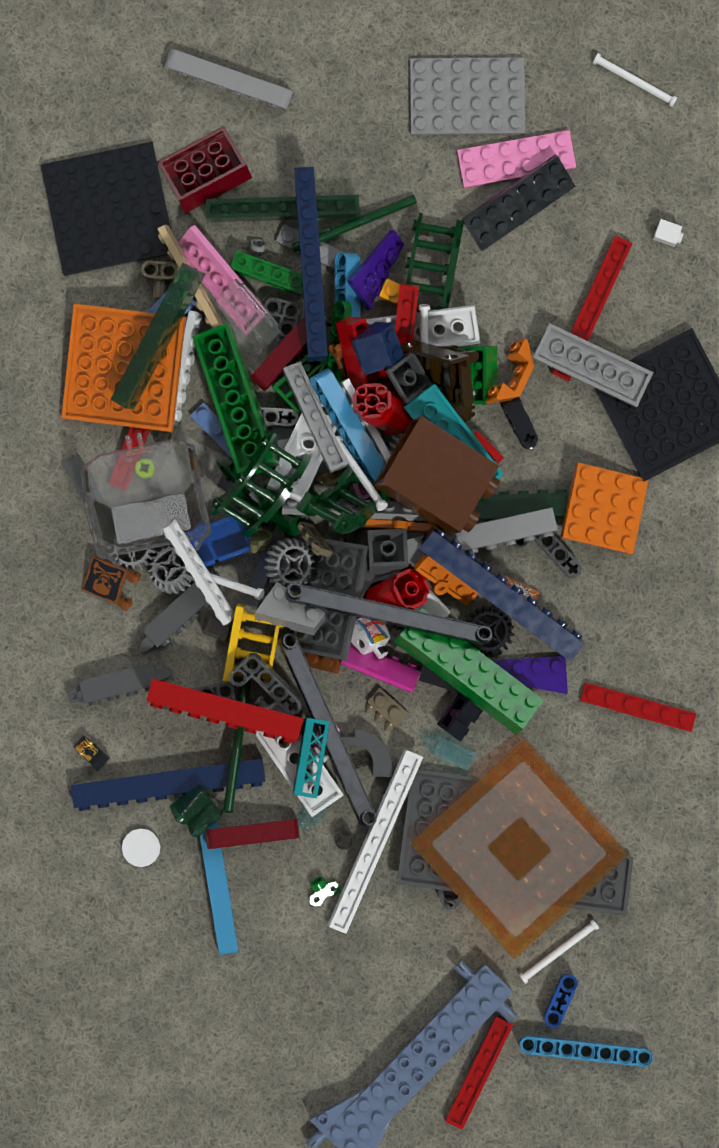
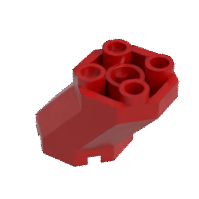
[353,383,413,435]
[362,568,431,625]

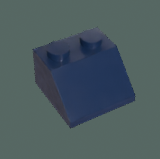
[351,322,404,375]

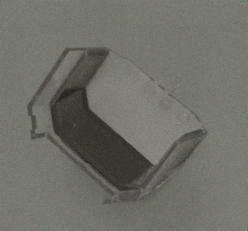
[81,433,212,568]

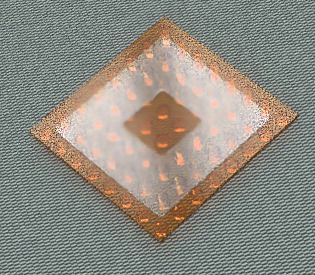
[410,740,628,959]

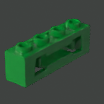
[230,250,303,297]

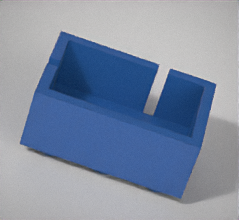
[186,516,251,568]

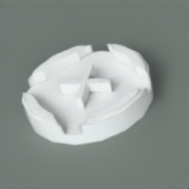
[122,828,161,867]

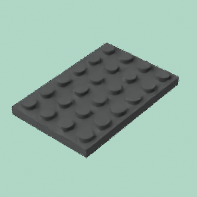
[284,538,369,661]

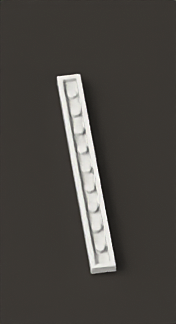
[327,749,423,933]

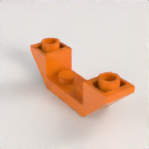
[485,338,534,404]

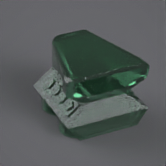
[170,784,223,838]

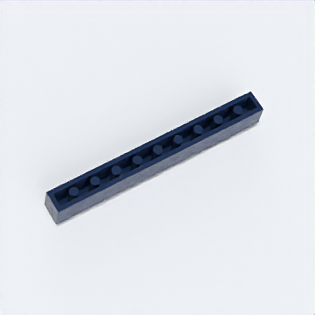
[294,167,328,362]
[418,527,585,662]
[71,758,266,811]

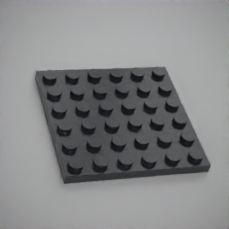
[41,141,171,276]
[593,328,719,482]

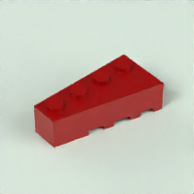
[336,317,392,391]

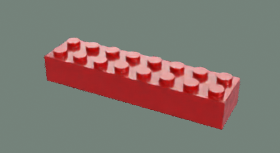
[146,679,304,744]

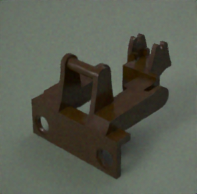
[400,340,479,423]

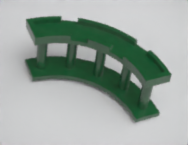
[405,213,464,326]
[210,433,312,538]
[216,457,320,537]
[296,465,390,534]

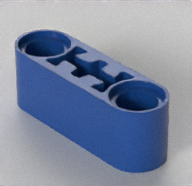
[544,973,578,1028]

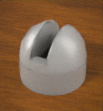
[250,239,266,255]

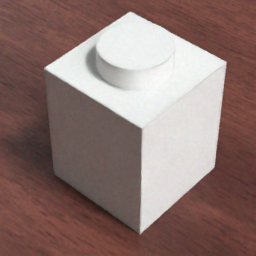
[653,219,684,247]

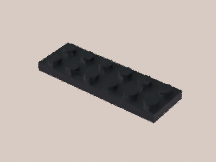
[462,154,576,251]

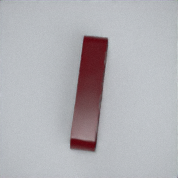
[250,316,327,391]
[205,819,300,849]

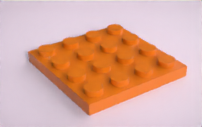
[560,462,649,554]

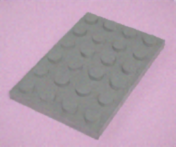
[410,58,525,135]

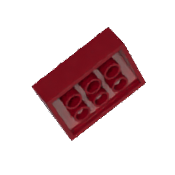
[157,127,252,214]

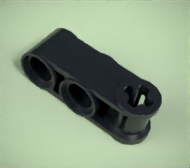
[500,397,538,450]

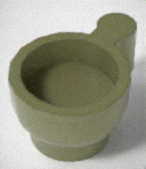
[250,528,272,553]

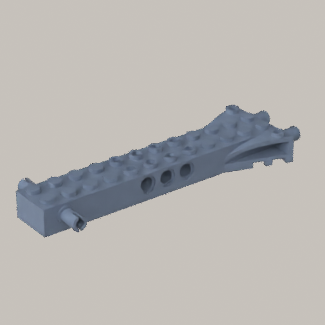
[306,960,518,1148]

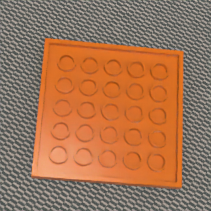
[61,304,186,432]

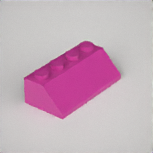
[341,643,420,693]

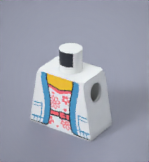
[351,618,390,659]

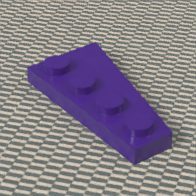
[347,230,404,310]
[493,656,568,694]

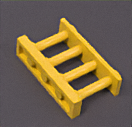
[223,603,284,682]

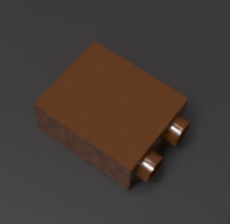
[373,416,500,535]

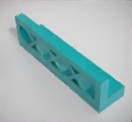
[292,718,330,799]

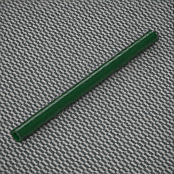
[291,195,417,253]
[223,680,251,813]

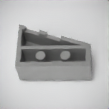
[255,582,325,636]

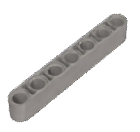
[163,49,293,111]

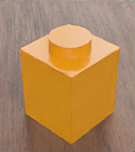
[379,279,400,307]

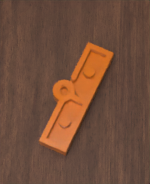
[361,519,439,533]
[413,553,479,606]

